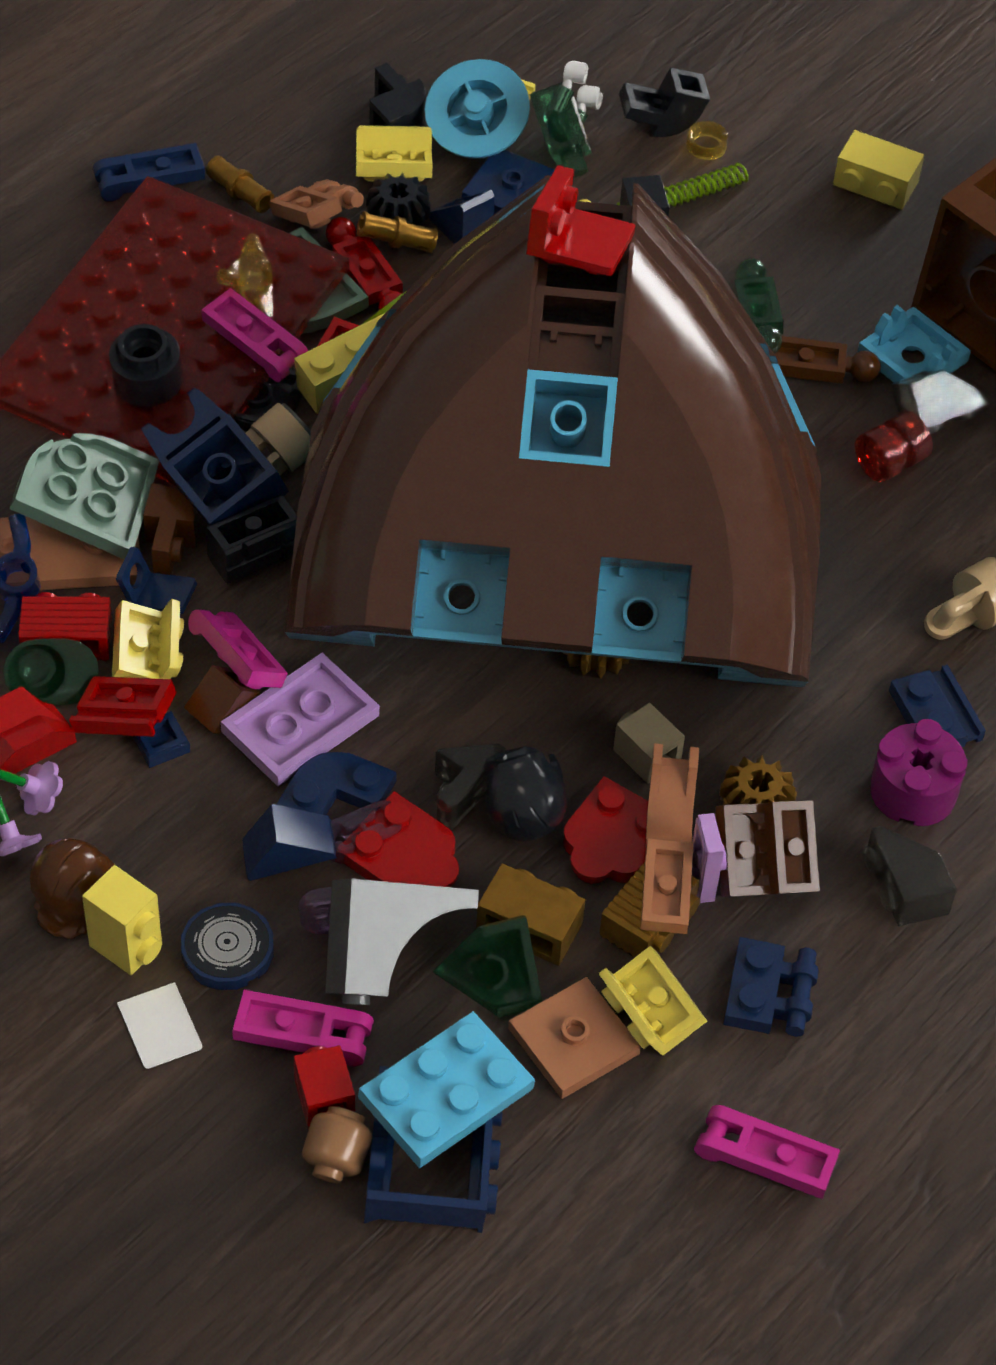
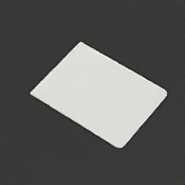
[117,982,203,1069]

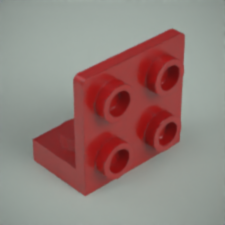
[526,165,636,276]

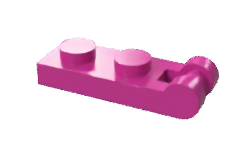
[201,288,308,382]
[188,609,288,689]
[233,990,374,1066]
[694,1105,840,1199]

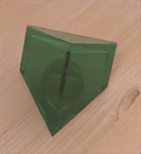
[433,915,542,1018]

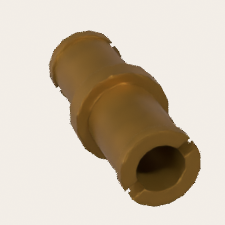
[206,156,274,213]
[357,212,438,253]

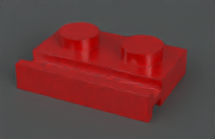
[69,676,177,737]

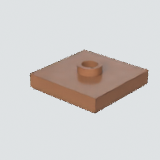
[508,977,641,1099]

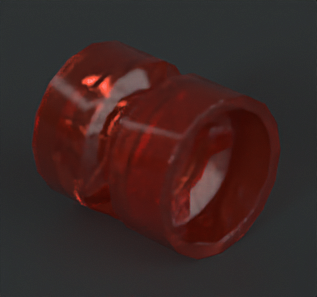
[855,411,933,482]

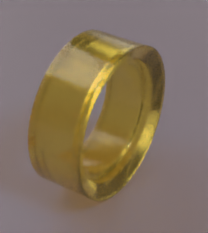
[686,121,728,160]

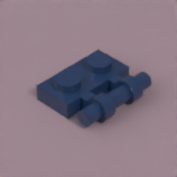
[723,937,819,1037]

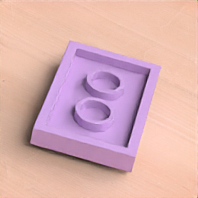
[221,653,380,787]

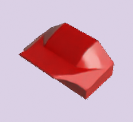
[0,686,77,781]

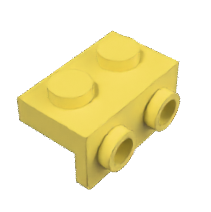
[356,126,432,182]
[112,599,184,679]
[599,946,707,1056]

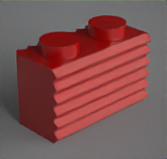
[19,592,112,662]

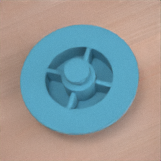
[425,59,530,158]

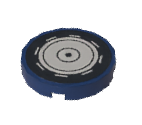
[181,903,274,990]

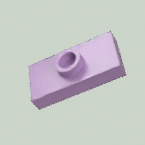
[692,813,727,903]

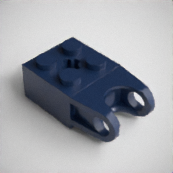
[141,387,289,526]

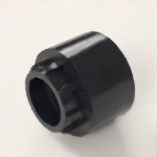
[109,324,183,407]

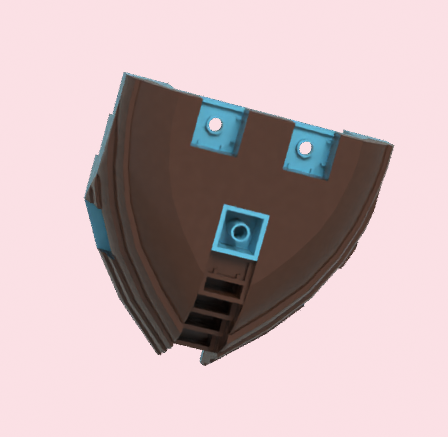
[285,175,822,687]

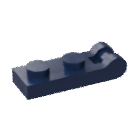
[93,143,205,202]

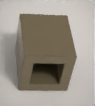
[613,703,685,784]

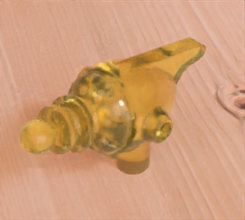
[217,233,273,317]

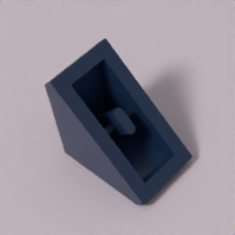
[429,190,495,244]
[242,804,337,881]

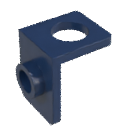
[116,547,197,615]

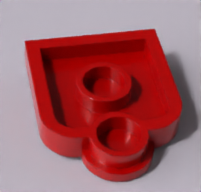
[563,776,648,884]
[337,791,459,887]

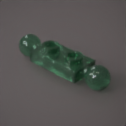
[734,258,784,354]

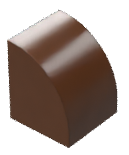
[184,665,262,734]

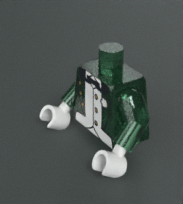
[529,61,603,178]

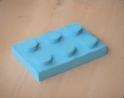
[358,1011,535,1169]

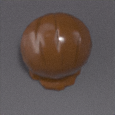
[30,838,114,939]

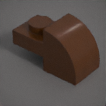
[143,484,196,575]

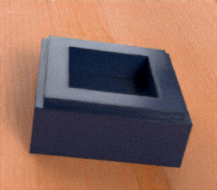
[132,711,190,768]

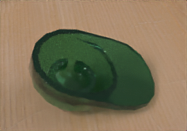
[3,638,99,705]

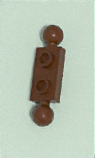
[767,334,881,384]

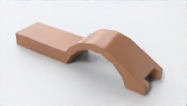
[640,743,699,934]

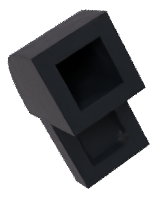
[369,63,426,127]
[619,67,710,137]

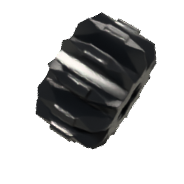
[366,173,431,226]

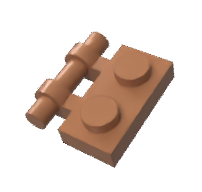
[269,179,364,228]

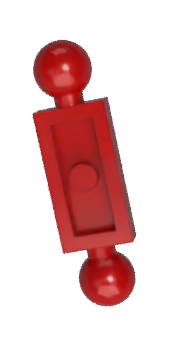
[325,217,403,311]

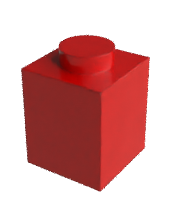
[293,1045,355,1129]

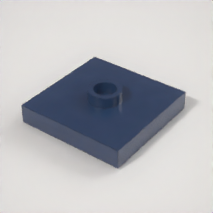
[462,150,555,214]

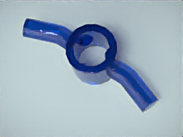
[0,514,40,644]

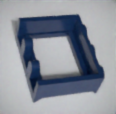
[364,1066,503,1232]

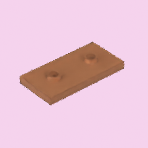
[0,516,140,593]

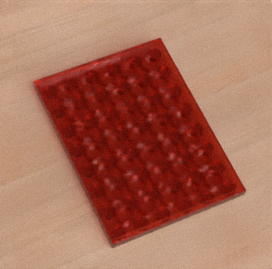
[0,176,350,485]

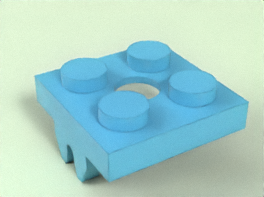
[857,305,971,398]

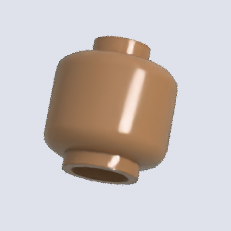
[302,1106,372,1184]

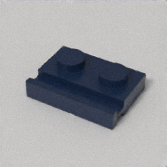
[889,665,986,747]

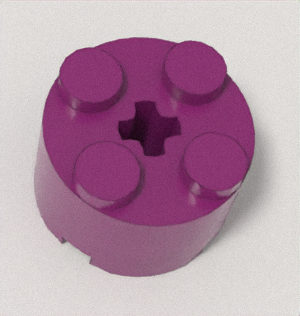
[870,719,968,826]

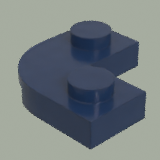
[276,752,397,815]

